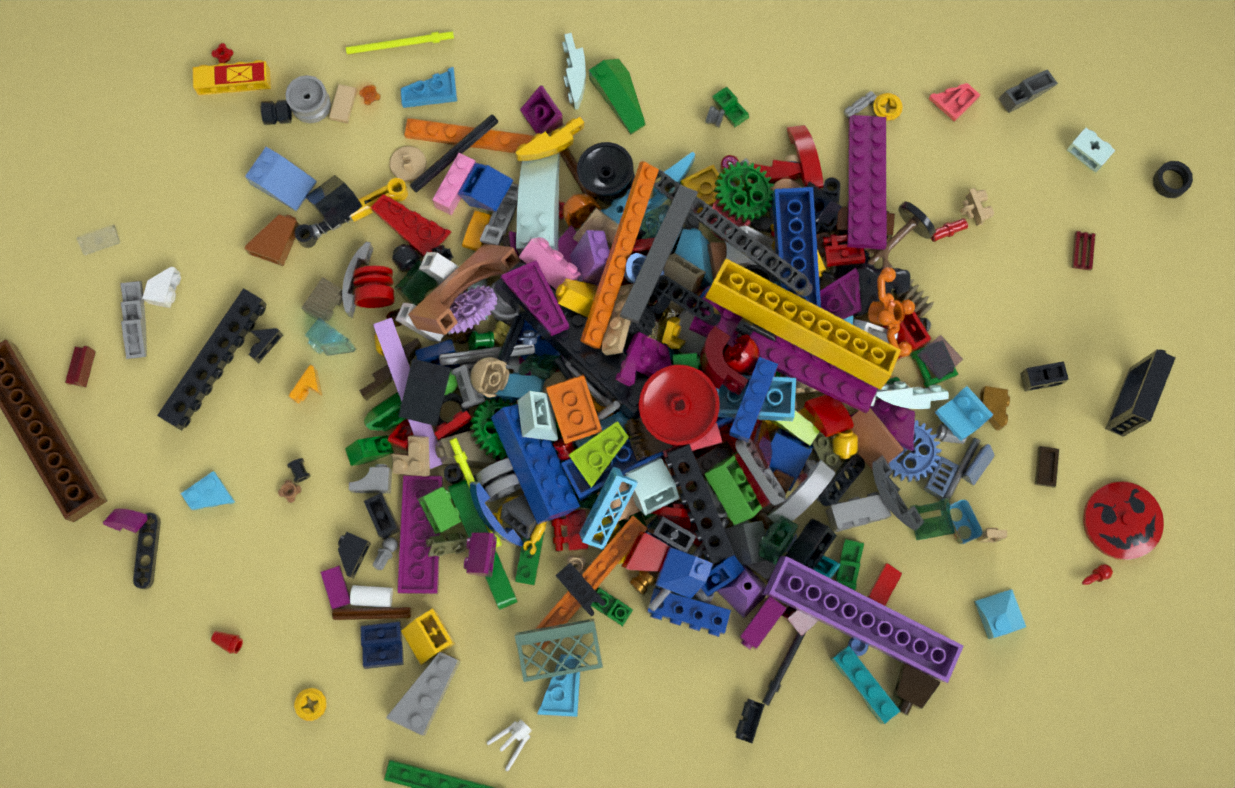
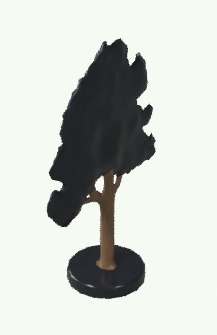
[819,201,936,317]

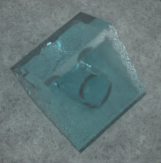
[305,318,356,356]

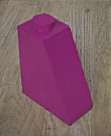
[739,596,786,650]

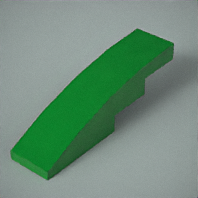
[835,538,864,591]

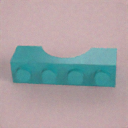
[830,646,900,724]

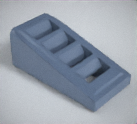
[923,456,959,499]

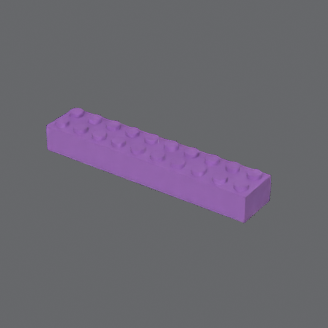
[763,556,964,683]

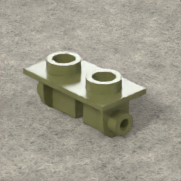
[812,433,842,470]
[426,532,468,557]

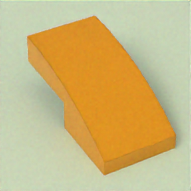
[462,210,492,251]

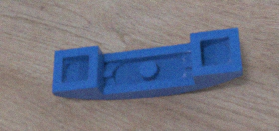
[470,482,524,547]

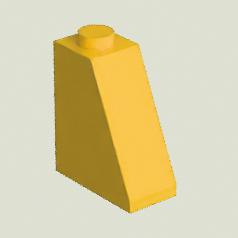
[556,279,598,317]

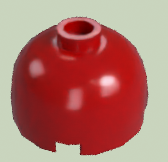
[723,335,760,375]

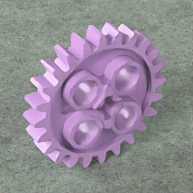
[449,285,498,334]

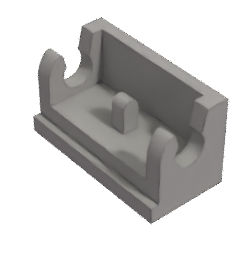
[451,365,485,409]

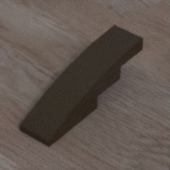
[359,338,422,401]

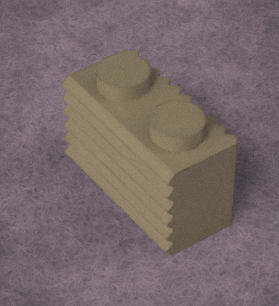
[302,278,343,324]

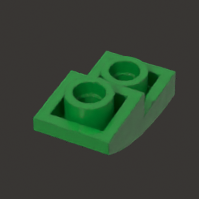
[591,587,633,627]

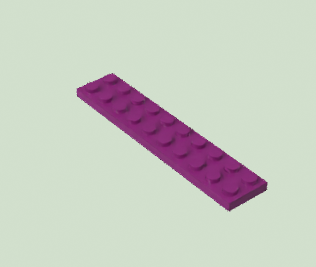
[689,294,878,413]

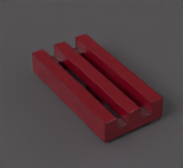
[1072,231,1096,271]

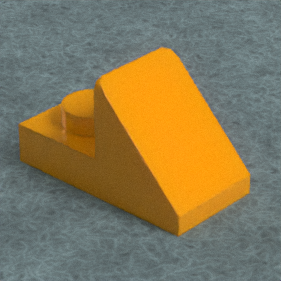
[289,365,322,404]

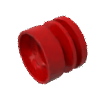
[353,266,395,308]

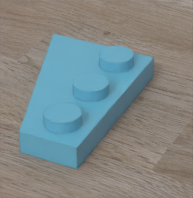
[537,654,581,717]

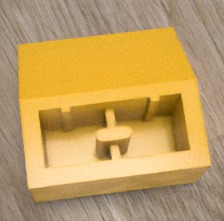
[401,608,455,665]

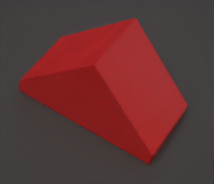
[388,419,414,452]

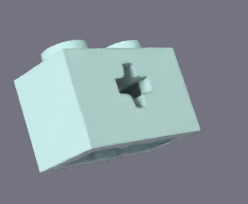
[1067,128,1115,173]

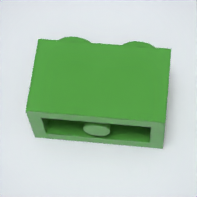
[418,487,461,534]

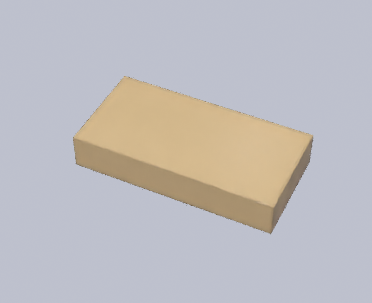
[329,84,357,124]

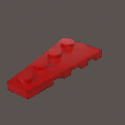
[370,194,452,257]

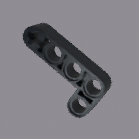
[646,275,721,326]

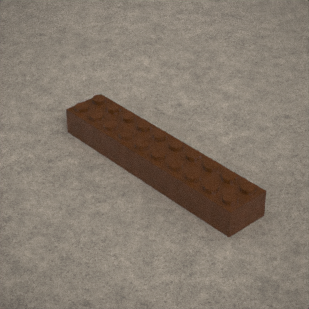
[0,339,108,522]

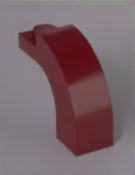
[700,326,749,395]

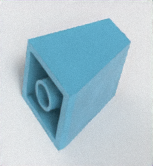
[675,228,713,289]

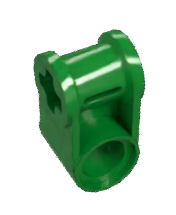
[468,331,494,351]

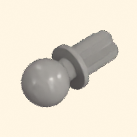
[373,537,398,570]

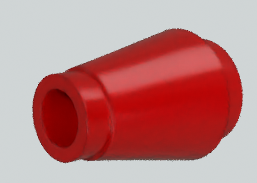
[211,631,243,654]

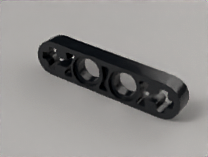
[819,454,865,507]
[133,512,161,590]

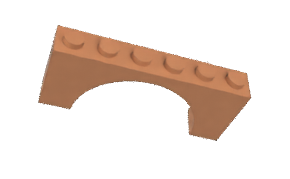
[408,244,520,335]

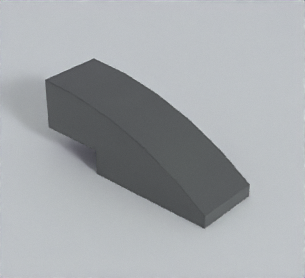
[998,69,1058,113]

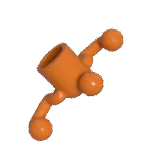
[868,267,915,357]

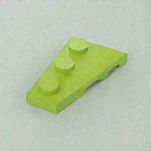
[569,421,629,488]

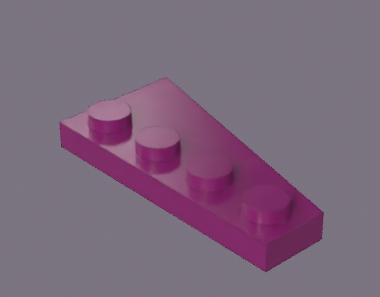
[501,260,569,336]

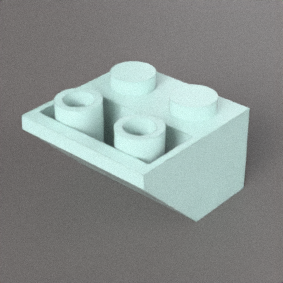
[518,391,558,441]
[625,457,680,515]

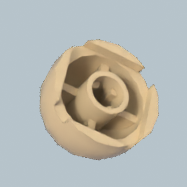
[470,357,509,398]

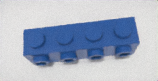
[647,588,731,637]

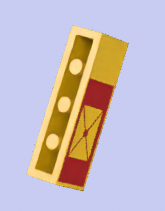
[193,60,271,95]

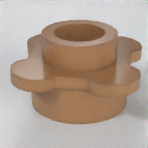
[278,480,302,503]

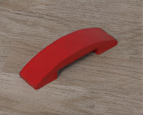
[787,125,824,188]

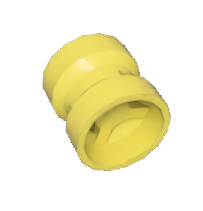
[492,321,510,346]

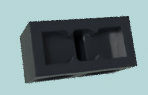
[806,182,842,225]
[1020,361,1069,392]

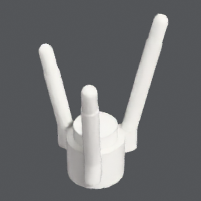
[487,719,532,771]

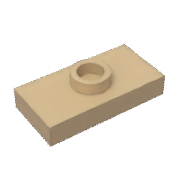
[977,528,1007,542]

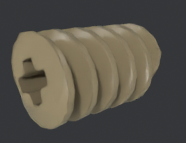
[892,279,934,319]

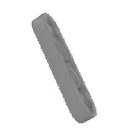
[735,439,786,505]

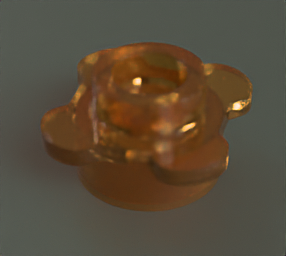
[359,85,381,105]

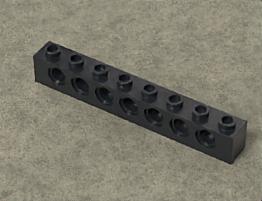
[157,288,267,431]

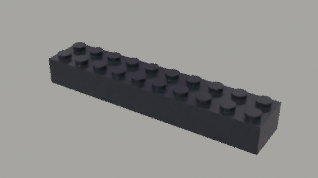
[496,260,650,420]

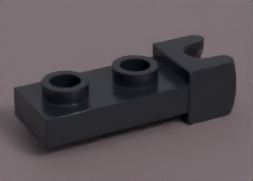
[555,562,606,617]

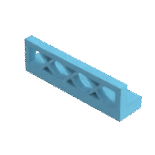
[579,467,638,550]

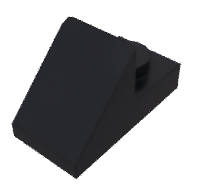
[248,328,284,364]

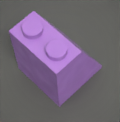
[570,230,610,286]

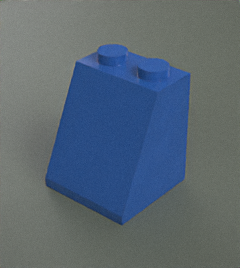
[763,427,813,491]

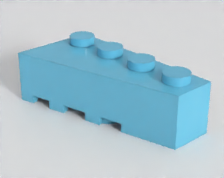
[483,372,546,403]

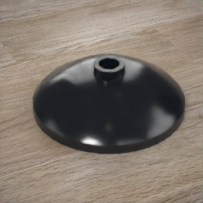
[577,142,634,196]

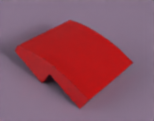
[803,394,854,437]

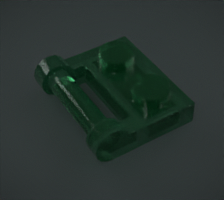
[910,498,955,541]

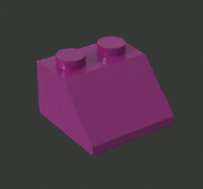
[464,533,497,577]

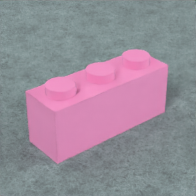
[432,153,476,216]
[519,237,581,289]

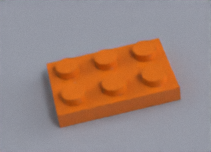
[546,374,602,444]

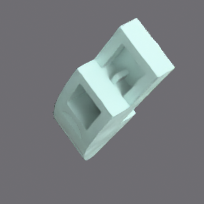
[562,33,586,109]
[875,381,948,409]

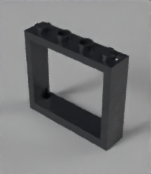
[1105,349,1176,437]

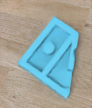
[181,471,235,510]

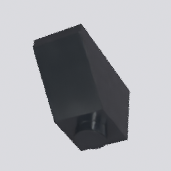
[338,531,371,579]

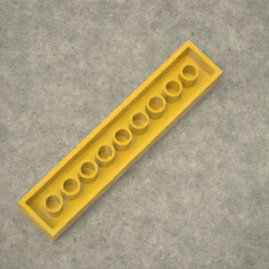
[705,258,901,390]

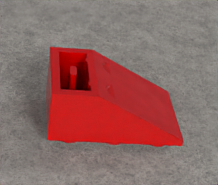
[880,312,931,361]

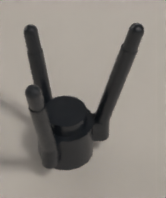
[735,317,776,358]

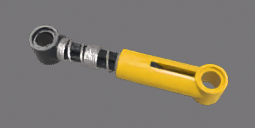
[295,178,408,248]

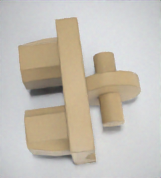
[960,188,994,226]

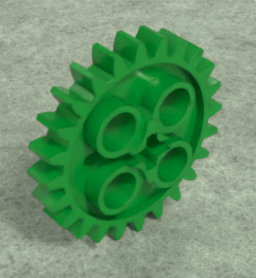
[713,161,774,222]
[470,398,516,460]

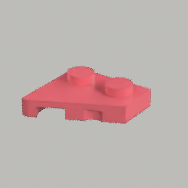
[929,83,981,122]

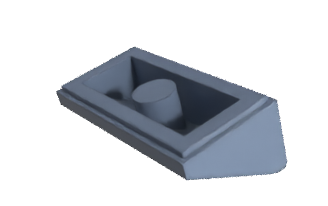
[962,444,995,485]

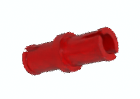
[930,218,968,242]

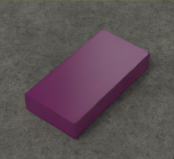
[320,566,350,610]

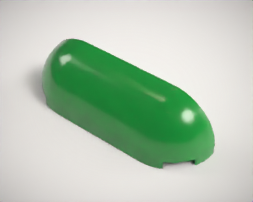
[364,392,405,432]

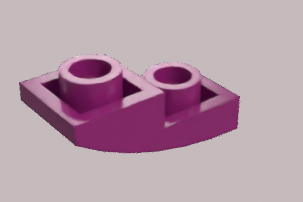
[103,509,148,533]

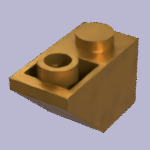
[980,386,1010,430]

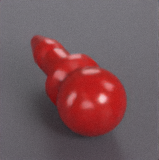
[1082,564,1113,585]

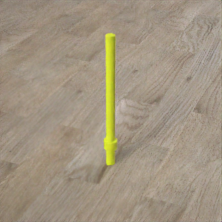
[346,31,454,54]
[449,438,502,547]

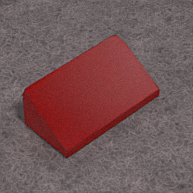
[867,563,902,606]

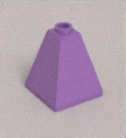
[717,565,767,618]

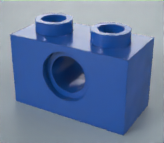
[701,555,745,597]

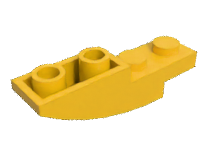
[515,117,584,161]

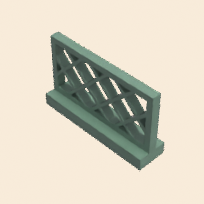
[515,618,603,682]

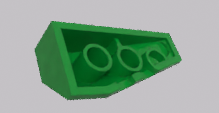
[589,59,646,135]

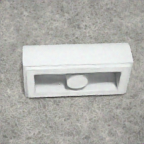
[350,585,393,608]

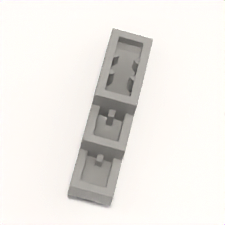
[120,281,147,359]

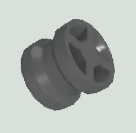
[705,106,725,128]

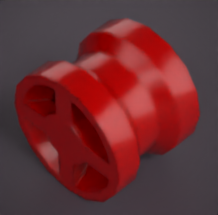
[554,438,576,460]

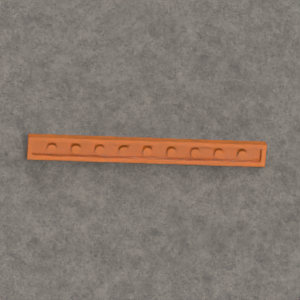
[580,161,659,349]

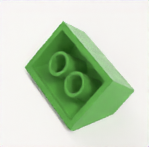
[705,451,762,525]

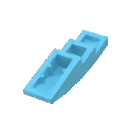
[645,152,695,216]

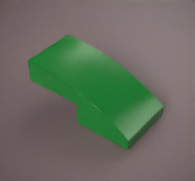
[712,86,749,128]

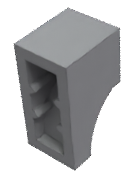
[349,464,392,494]

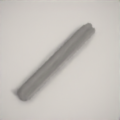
[439,344,535,366]

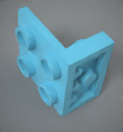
[935,386,993,441]

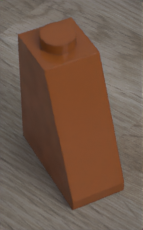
[244,214,300,266]

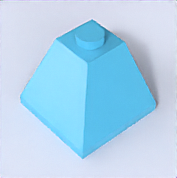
[974,589,1026,639]

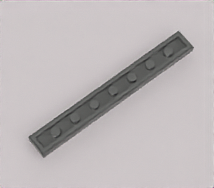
[620,185,698,324]

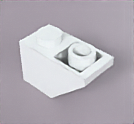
[142,267,181,308]

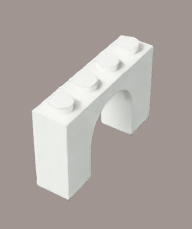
[396,252,462,342]

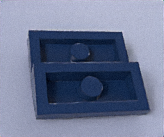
[361,622,404,669]

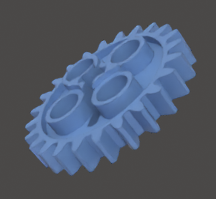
[889,420,942,482]

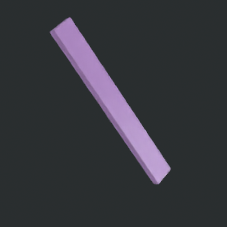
[373,318,442,469]

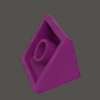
[520,85,563,134]

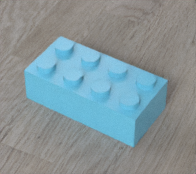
[716,375,796,421]

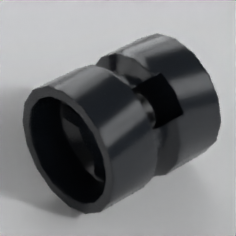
[261,100,292,125]

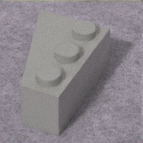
[826,492,892,533]

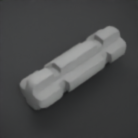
[844,91,876,118]

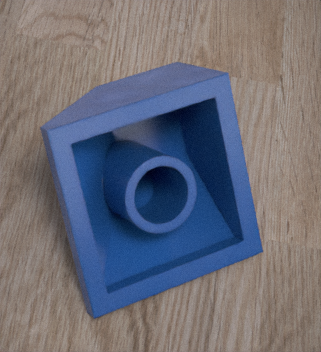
[655,547,713,599]

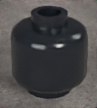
[392,244,420,273]

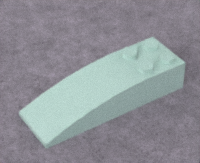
[516,154,559,255]

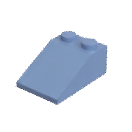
[245,147,317,212]

